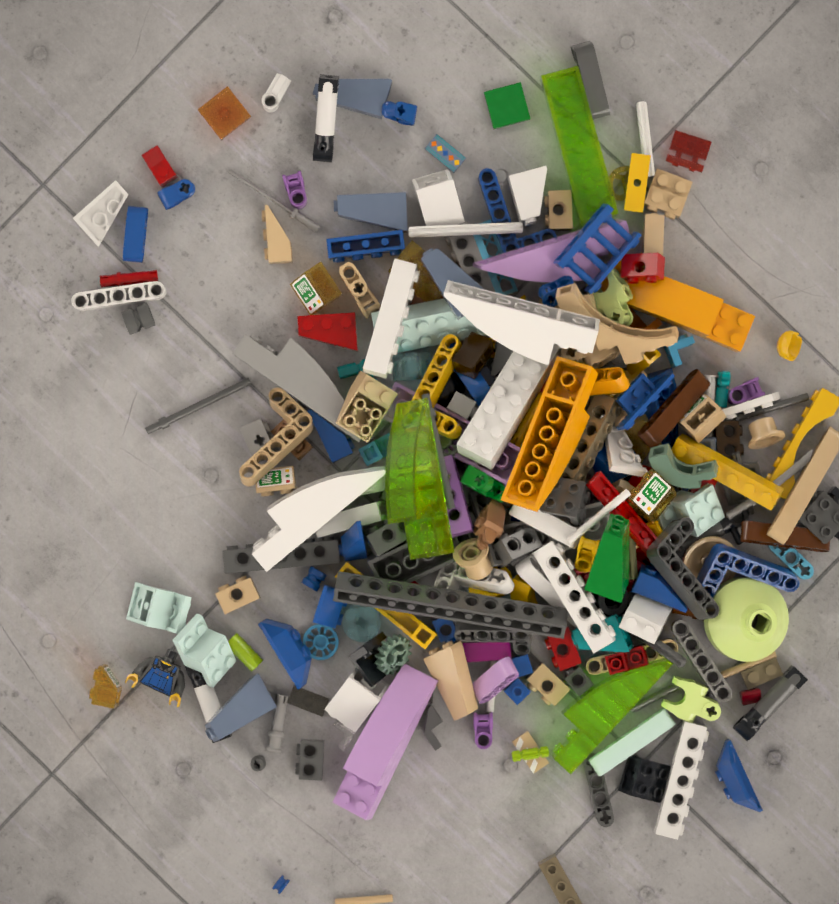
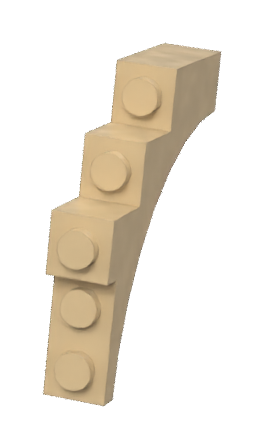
[555,283,679,365]

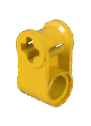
[575,535,601,573]

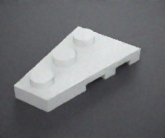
[73,180,129,247]
[722,392,781,420]
[605,427,648,478]

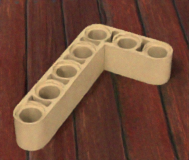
[239,387,313,486]

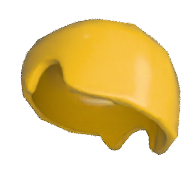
[777,330,802,361]

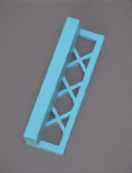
[473,219,518,295]

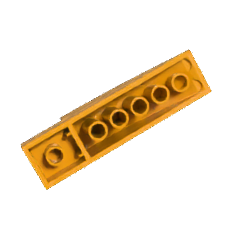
[601,261,755,352]
[501,356,598,512]

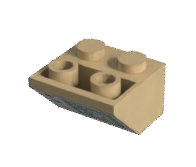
[678,393,726,443]
[256,466,297,497]

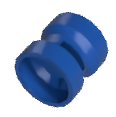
[301,566,327,592]

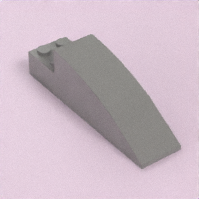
[232,334,362,443]

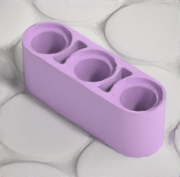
[472,657,519,704]

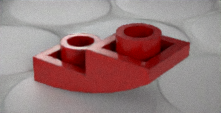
[605,645,649,675]

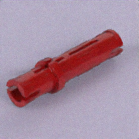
[100,270,158,288]

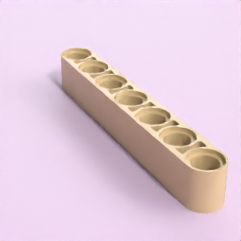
[766,426,839,545]

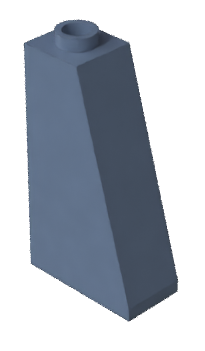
[313,79,392,119]
[334,192,408,233]
[421,248,483,320]
[204,673,277,742]

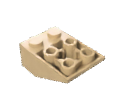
[336,371,398,443]

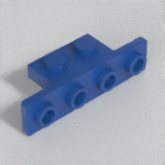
[615,373,675,430]

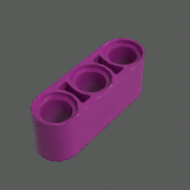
[462,642,512,662]

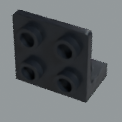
[349,631,387,687]
[618,755,671,803]

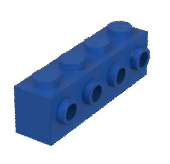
[326,230,405,263]

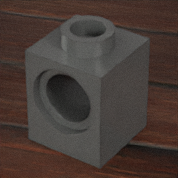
[564,666,594,697]

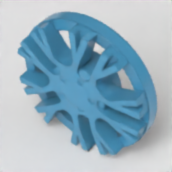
[303,624,339,660]

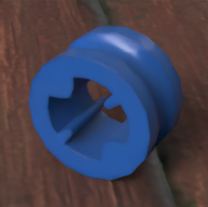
[272,875,290,894]

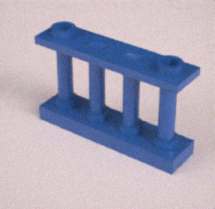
[553,203,642,294]

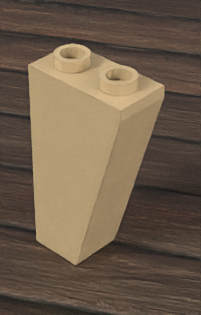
[423,640,478,721]

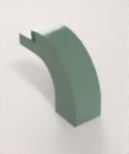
[648,443,718,489]

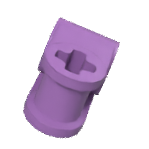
[282,170,307,209]
[728,377,765,405]
[473,712,493,749]

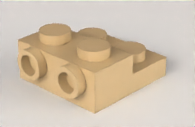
[644,168,693,220]

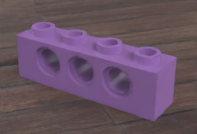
[428,455,474,538]

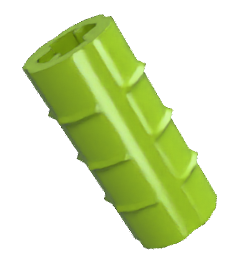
[228,633,263,672]

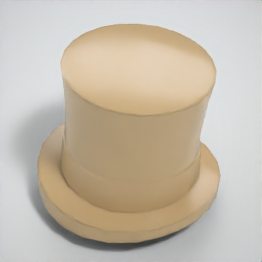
[453,538,493,580]

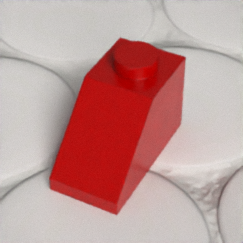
[142,145,178,187]

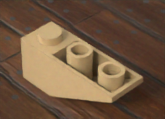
[262,205,293,264]

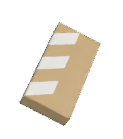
[512,731,549,774]

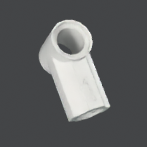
[262,73,291,113]

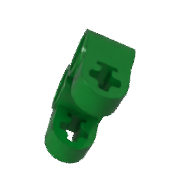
[460,465,506,502]

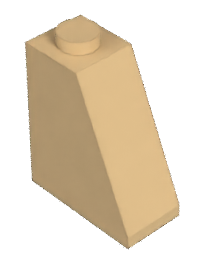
[641,213,665,269]

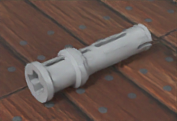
[264,694,288,754]

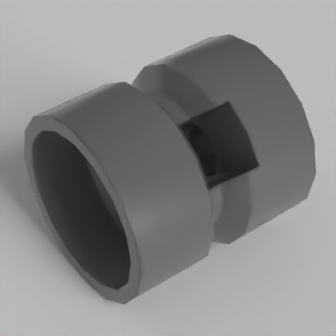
[121,302,156,335]

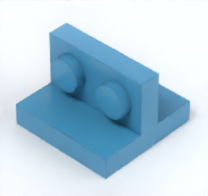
[663,334,695,368]

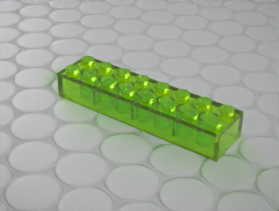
[540,66,619,226]

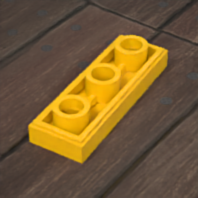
[624,153,651,213]

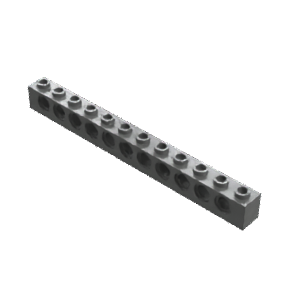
[333,571,568,639]

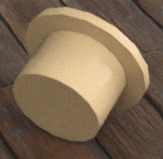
[748,417,785,449]

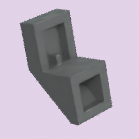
[424,705,443,751]

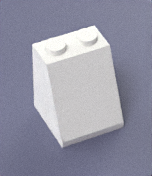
[508,166,547,226]
[412,169,465,226]
[619,593,672,644]
[324,667,390,733]

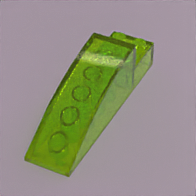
[385,398,454,560]
[552,658,673,775]

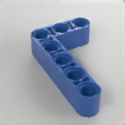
[478,168,557,253]
[696,543,800,598]

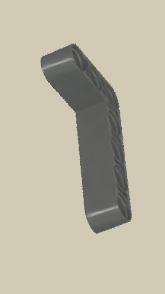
[647,517,719,620]

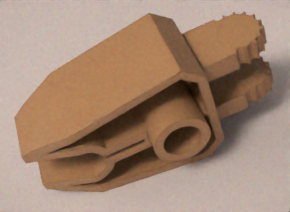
[473,499,506,550]

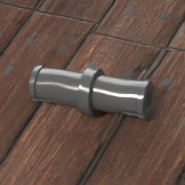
[251,755,266,771]

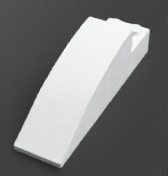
[443,280,600,365]
[252,466,387,572]

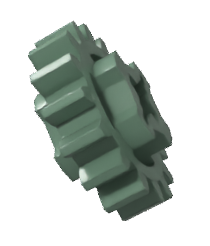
[375,634,412,675]

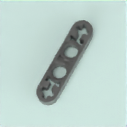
[583,753,614,827]

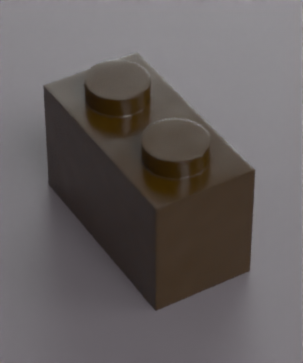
[452,332,494,379]

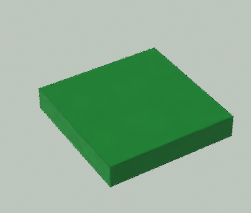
[484,82,531,130]

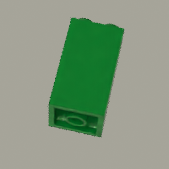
[584,514,629,603]

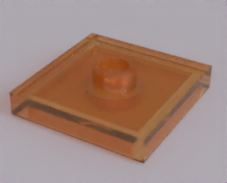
[198,86,251,141]

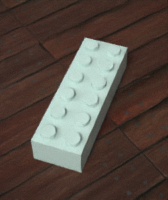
[371,298,486,353]

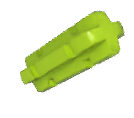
[511,746,549,762]

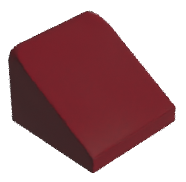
[739,688,761,706]

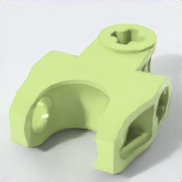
[586,268,633,326]
[661,676,721,723]

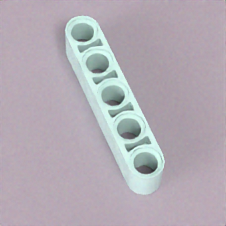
[588,708,676,776]

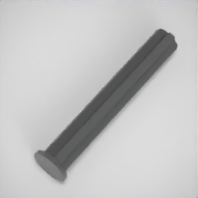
[629,632,687,668]

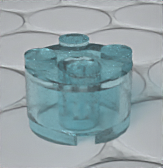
[392,352,430,381]
[342,605,381,642]

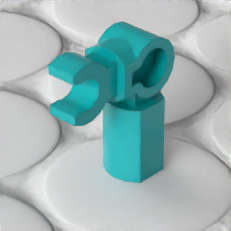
[337,359,377,380]
[715,371,731,408]

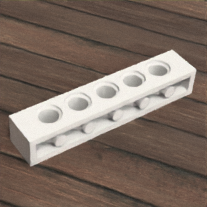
[533,540,616,653]
[654,720,709,840]

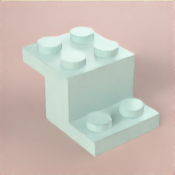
[652,483,725,541]
[126,582,192,634]
[173,614,236,688]

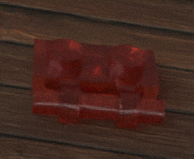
[665,130,712,173]

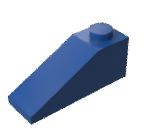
[307,409,355,463]
[338,521,367,562]
[632,564,687,613]

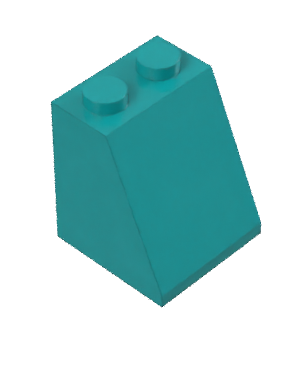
[571,614,634,653]

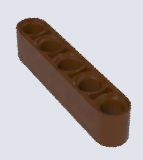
[637,369,711,449]
[740,521,830,552]

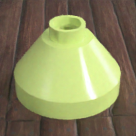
[704,576,789,662]

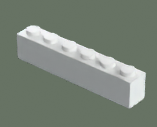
[363,258,420,378]

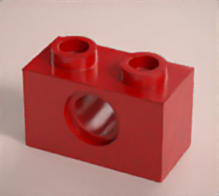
[620,252,665,284]
[544,626,582,671]

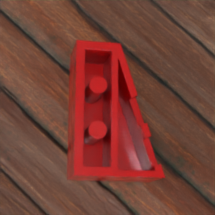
[297,312,358,352]

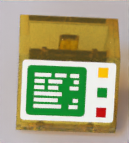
[290,262,343,315]
[628,469,677,524]
[89,664,122,709]

